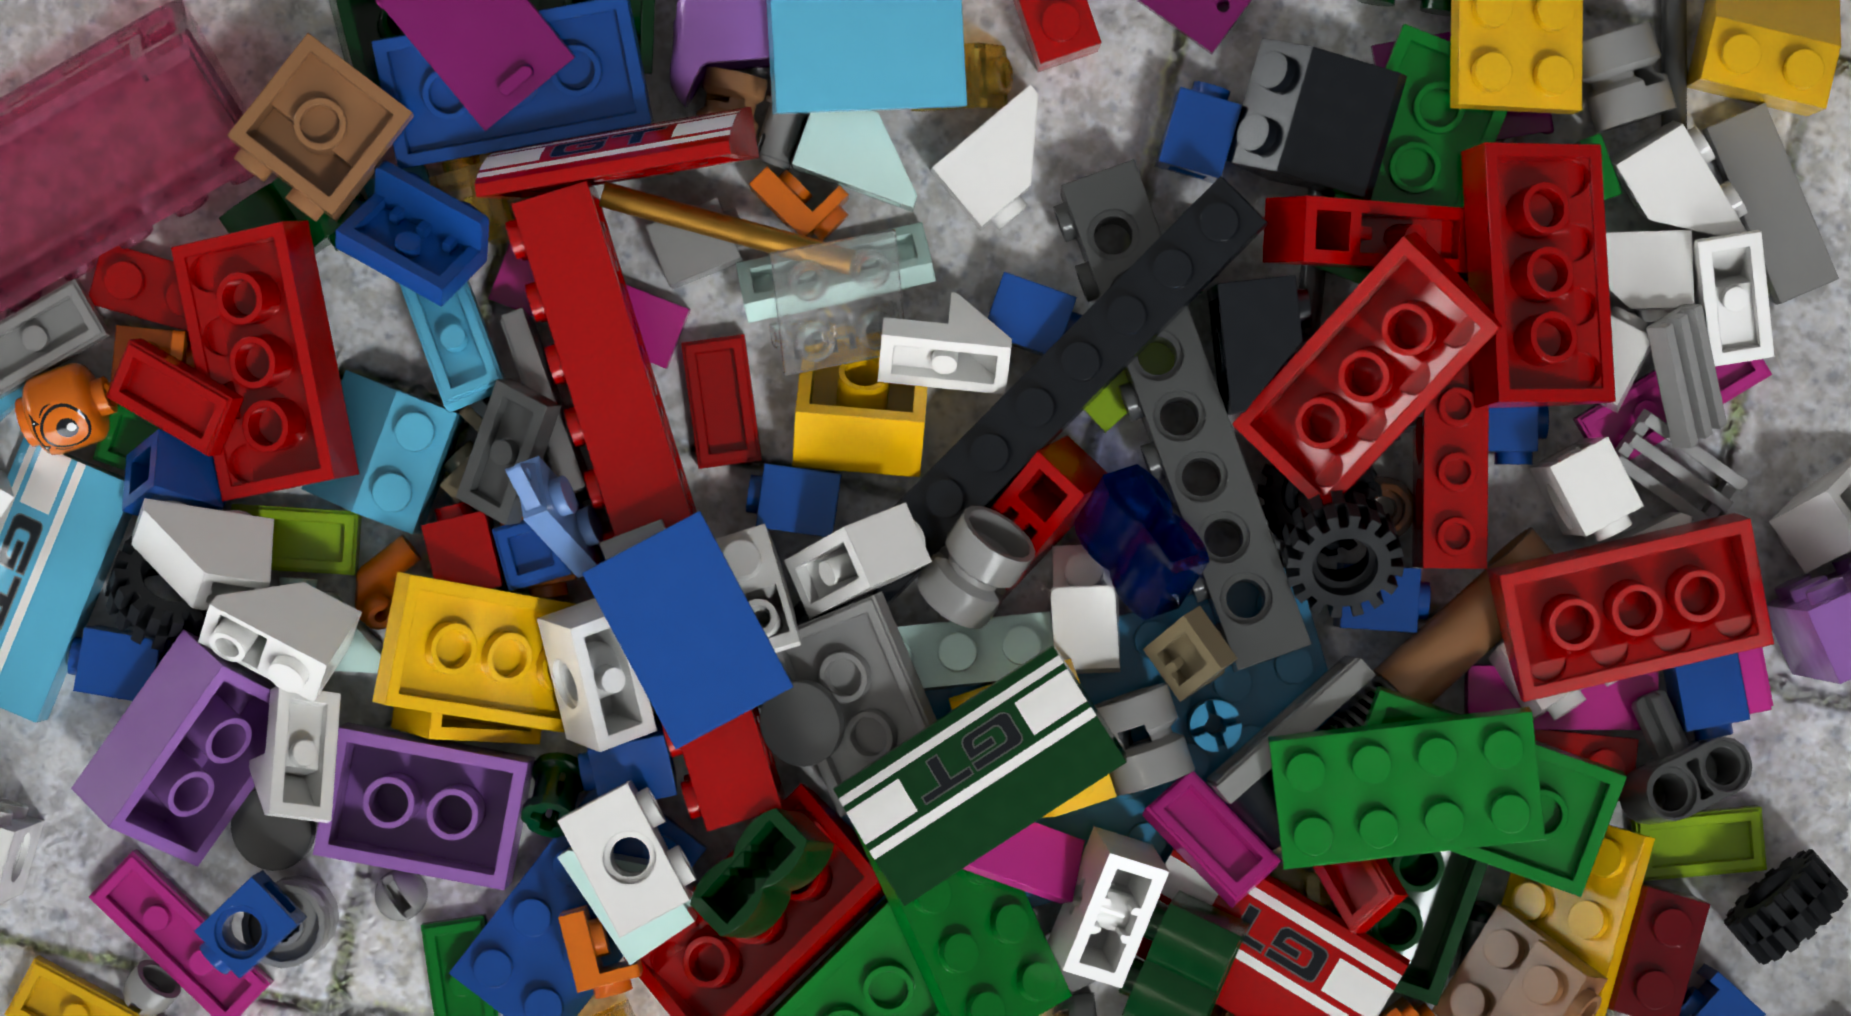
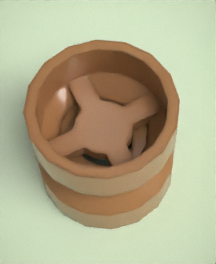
[695,67,768,136]

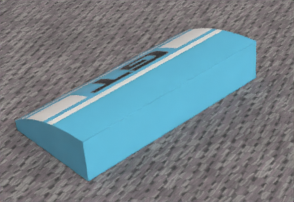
[0,437,132,723]

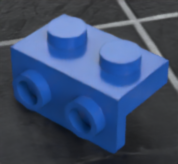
[335,160,489,307]

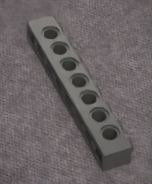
[1053,159,1311,673]

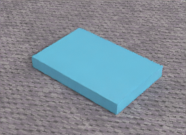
[766,0,967,114]

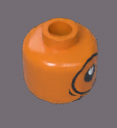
[15,363,118,455]

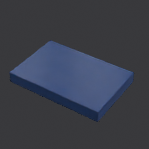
[582,511,794,749]

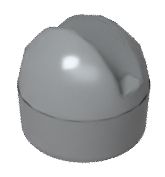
[375,870,428,921]
[123,960,181,1016]

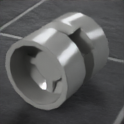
[1582,22,1677,133]
[917,506,1035,629]
[1094,683,1195,796]
[241,875,339,968]

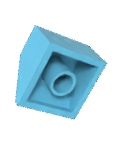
[301,370,465,534]

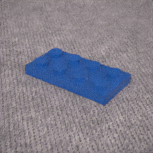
[371,0,654,169]
[449,789,707,1016]

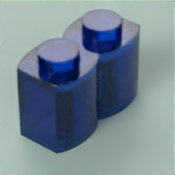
[1074,464,1209,620]

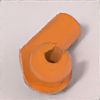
[355,535,422,630]

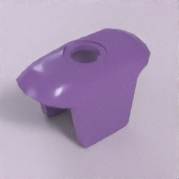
[670,0,770,108]

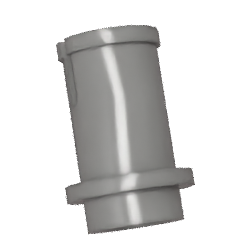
[756,95,810,170]

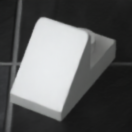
[1693,230,1775,367]
[877,292,1012,395]
[1050,543,1120,674]
[249,686,341,823]

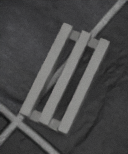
[1646,304,1727,448]
[1615,409,1749,522]

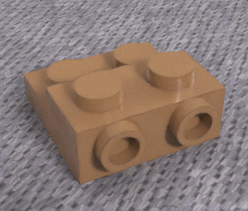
[227,33,414,222]
[1431,904,1608,1016]

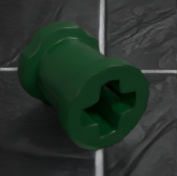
[521,752,584,838]

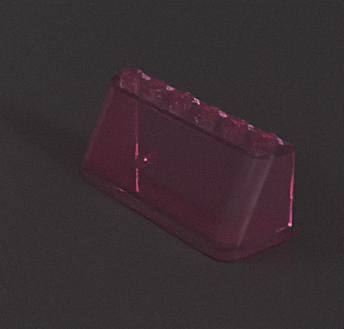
[0,0,254,313]

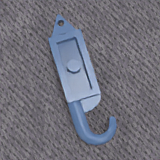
[505,456,606,578]

